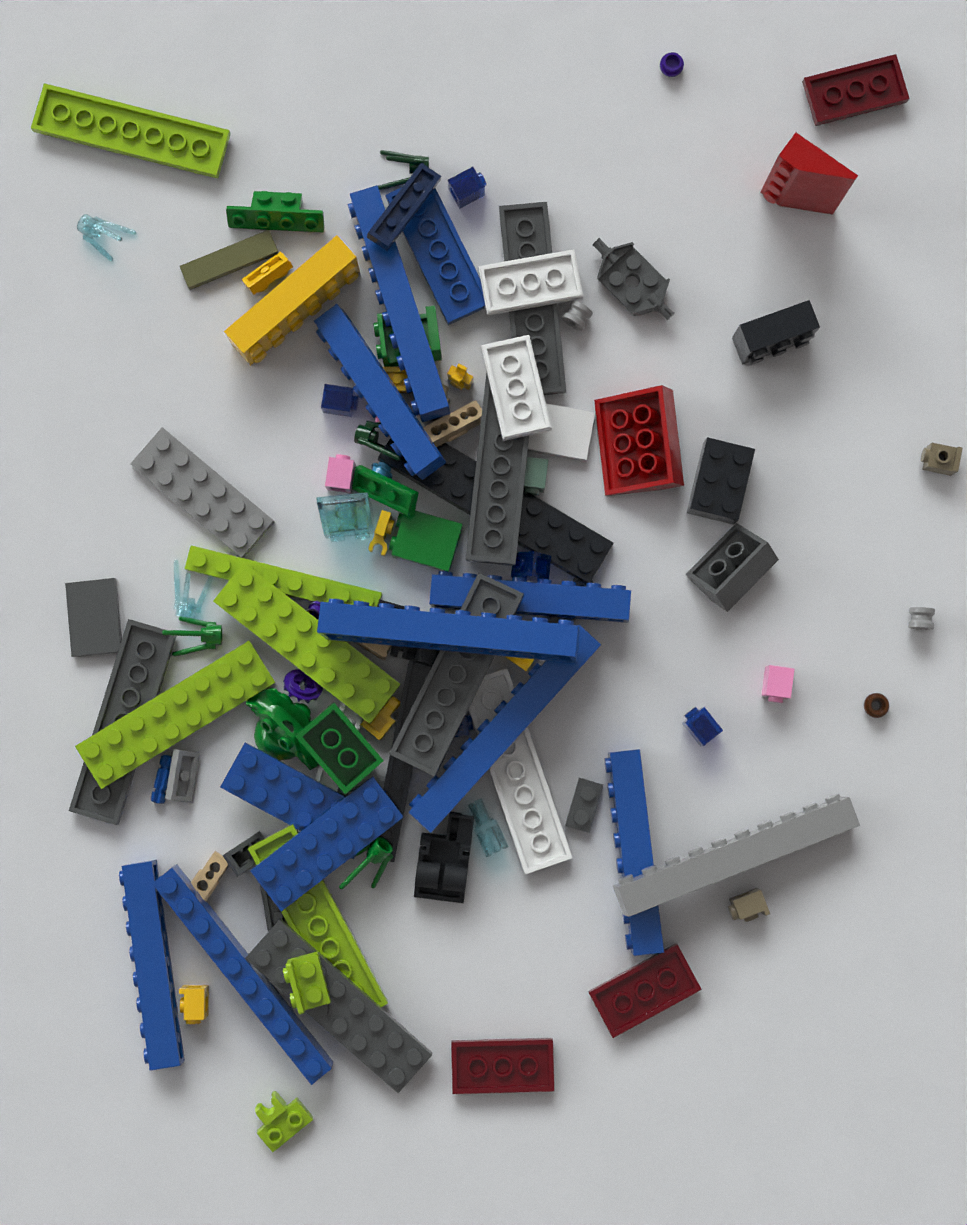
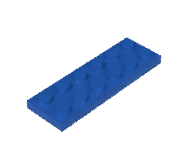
[385,187,486,325]
[220,742,356,860]
[250,776,404,911]

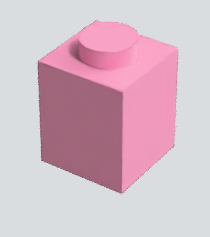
[325,454,356,493]
[762,665,794,703]

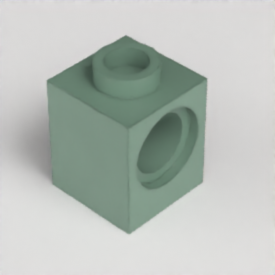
[524,457,548,496]

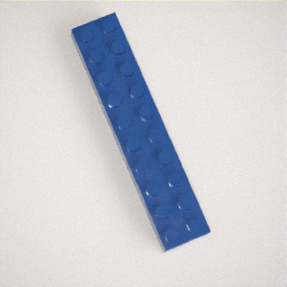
[317,599,580,663]

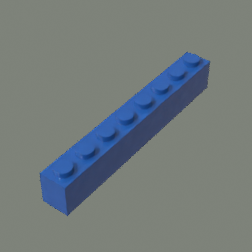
[314,304,447,480]
[429,571,631,623]
[604,749,664,956]
[119,860,185,1071]

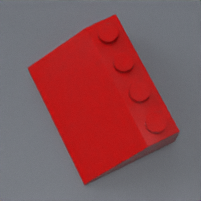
[760,132,858,215]
[594,385,684,496]

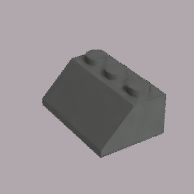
[685,523,779,612]

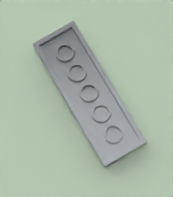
[130,427,275,558]

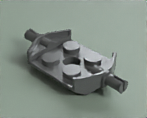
[592,238,674,320]

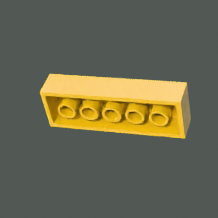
[224,235,360,366]

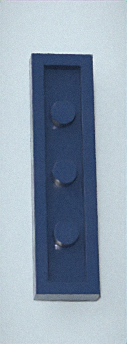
[367,163,441,251]

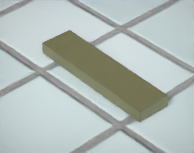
[179,230,279,290]

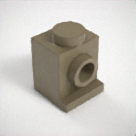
[921,442,963,476]
[728,888,770,922]

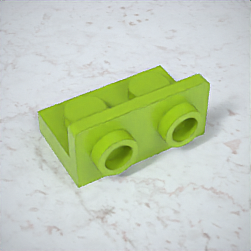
[283,951,331,1015]

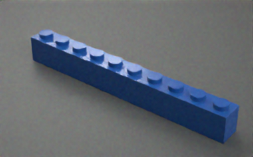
[347,185,450,423]
[409,625,601,833]
[152,864,333,1085]

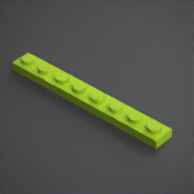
[184,545,382,607]

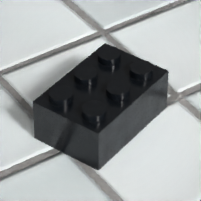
[732,300,820,365]
[686,437,755,525]

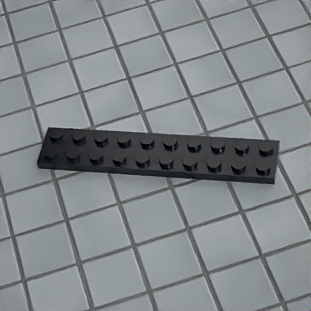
[378,438,614,584]

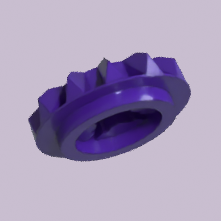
[283,669,323,703]

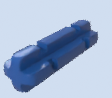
[151,754,172,804]

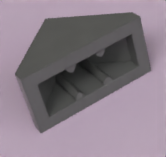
[223,831,265,876]

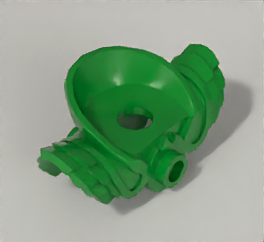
[246,688,319,770]

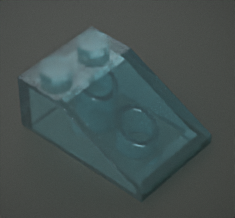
[316,493,375,542]

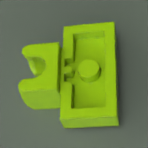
[255,1091,313,1152]

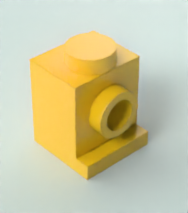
[179,985,209,1024]

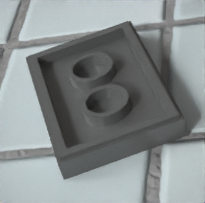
[65,578,122,657]

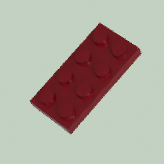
[802,54,910,126]
[588,943,702,1038]
[451,1038,554,1094]

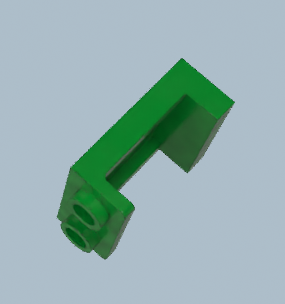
[373,305,442,367]
[389,510,463,572]

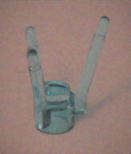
[77,214,136,261]
[174,559,214,619]

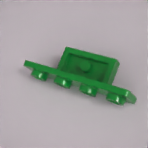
[226,191,325,233]

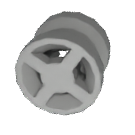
[562,301,593,331]
[908,607,935,630]

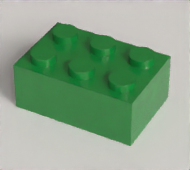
[295,702,384,794]

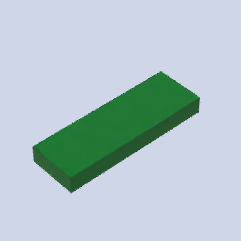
[352,465,419,517]

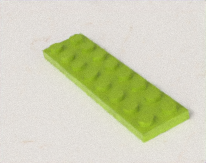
[31,83,231,179]
[213,562,401,724]
[75,641,275,789]
[248,824,388,1007]

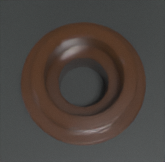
[864,693,889,718]

